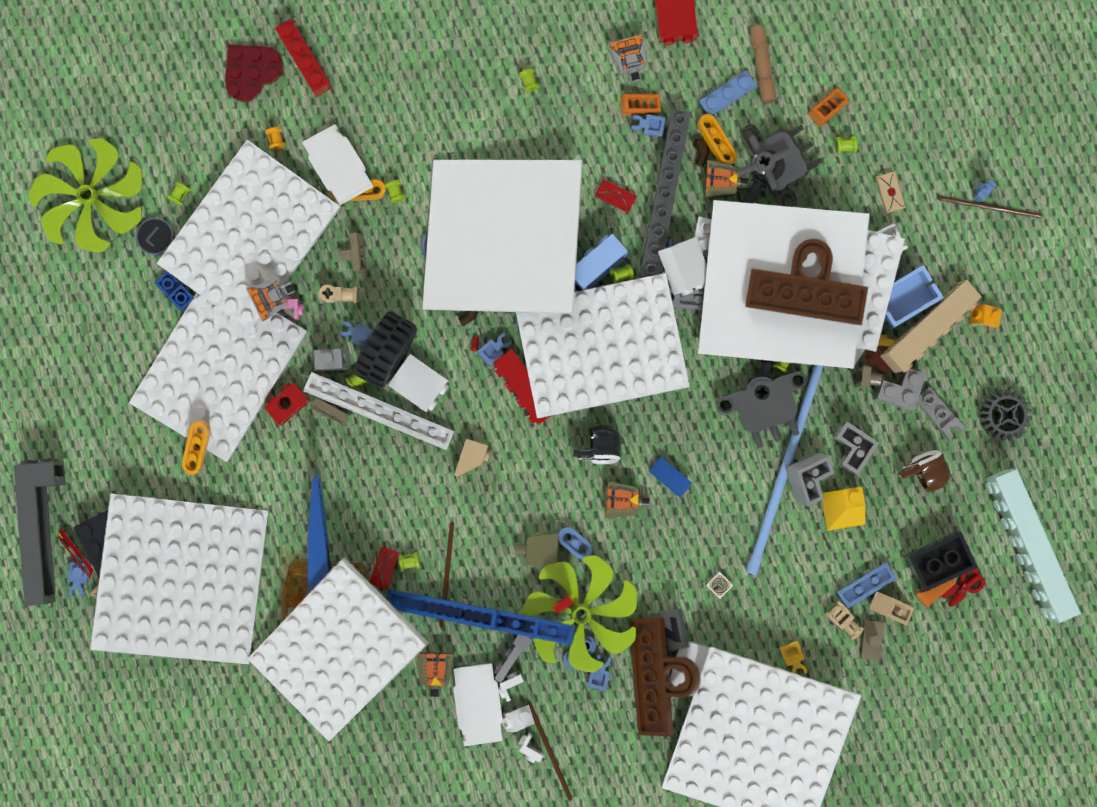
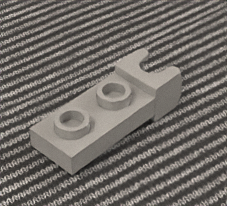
[669,288,704,310]
[917,387,964,440]
[494,635,533,683]

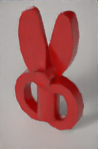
[941,569,985,607]

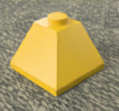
[822,487,866,531]

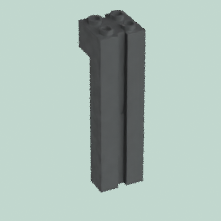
[14,458,66,606]

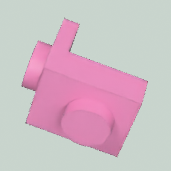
[283,296,304,320]

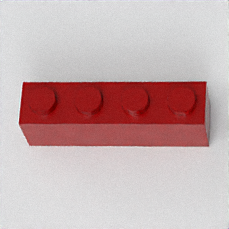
[275,18,332,98]
[493,349,551,425]

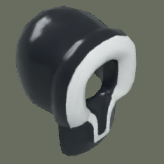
[572,425,621,464]

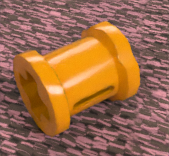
[265,127,286,151]

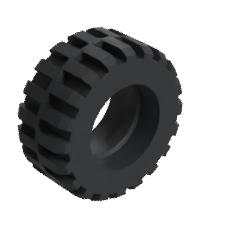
[353,312,417,388]

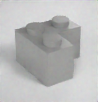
[873,369,926,412]
[832,422,879,475]
[785,453,834,506]

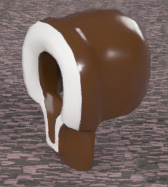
[897,450,951,492]

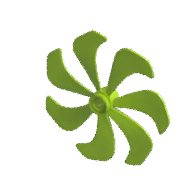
[28,138,142,253]
[521,555,637,673]

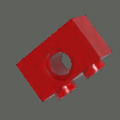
[264,383,310,426]

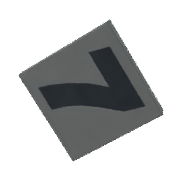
[646,609,689,652]

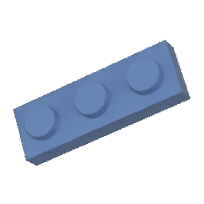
[699,70,757,116]
[837,562,897,609]

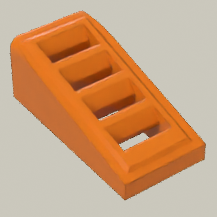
[808,87,850,128]
[620,94,661,116]
[914,579,956,607]

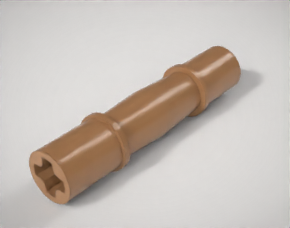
[750,25,777,104]

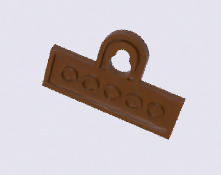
[745,239,868,326]
[629,618,701,737]

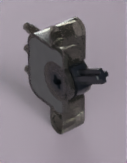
[740,124,823,207]

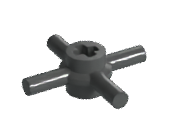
[736,135,792,190]

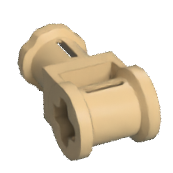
[319,285,358,304]
[825,600,864,640]

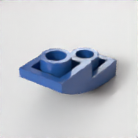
[155,271,195,311]
[649,457,692,498]

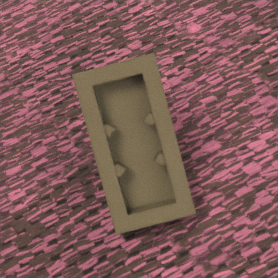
[339,232,367,273]
[854,366,882,389]
[312,397,349,427]
[860,620,884,661]

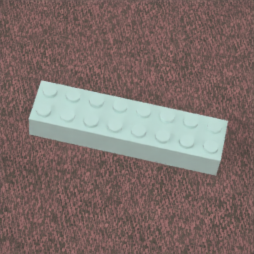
[985,469,1081,623]

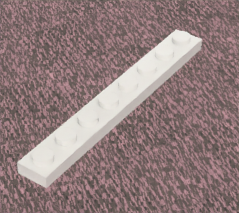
[304,372,454,450]

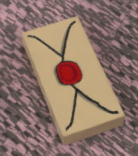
[875,172,905,214]

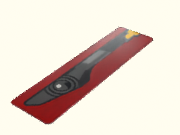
[57,529,94,578]

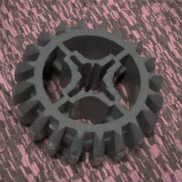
[979,390,1032,441]

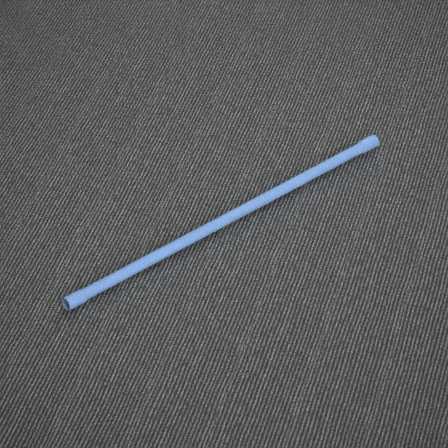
[746,365,823,576]

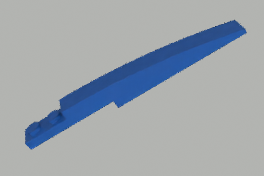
[308,472,332,594]
[387,589,575,645]

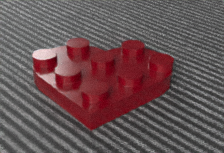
[225,44,284,103]

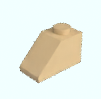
[454,439,491,477]
[869,591,914,626]

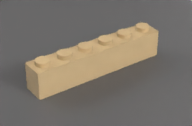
[880,280,981,373]

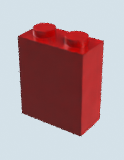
[654,0,698,45]

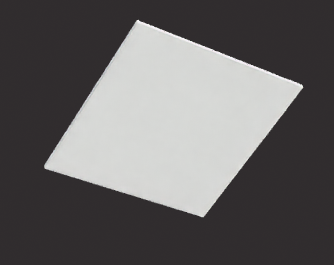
[422,160,583,313]
[698,200,869,369]
[90,493,268,664]
[662,646,861,807]

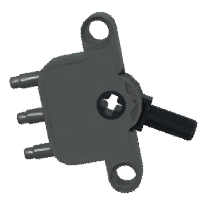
[716,360,807,448]

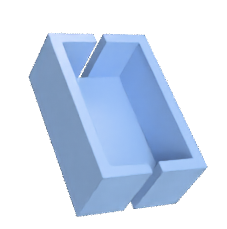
[575,234,628,291]
[884,265,944,330]

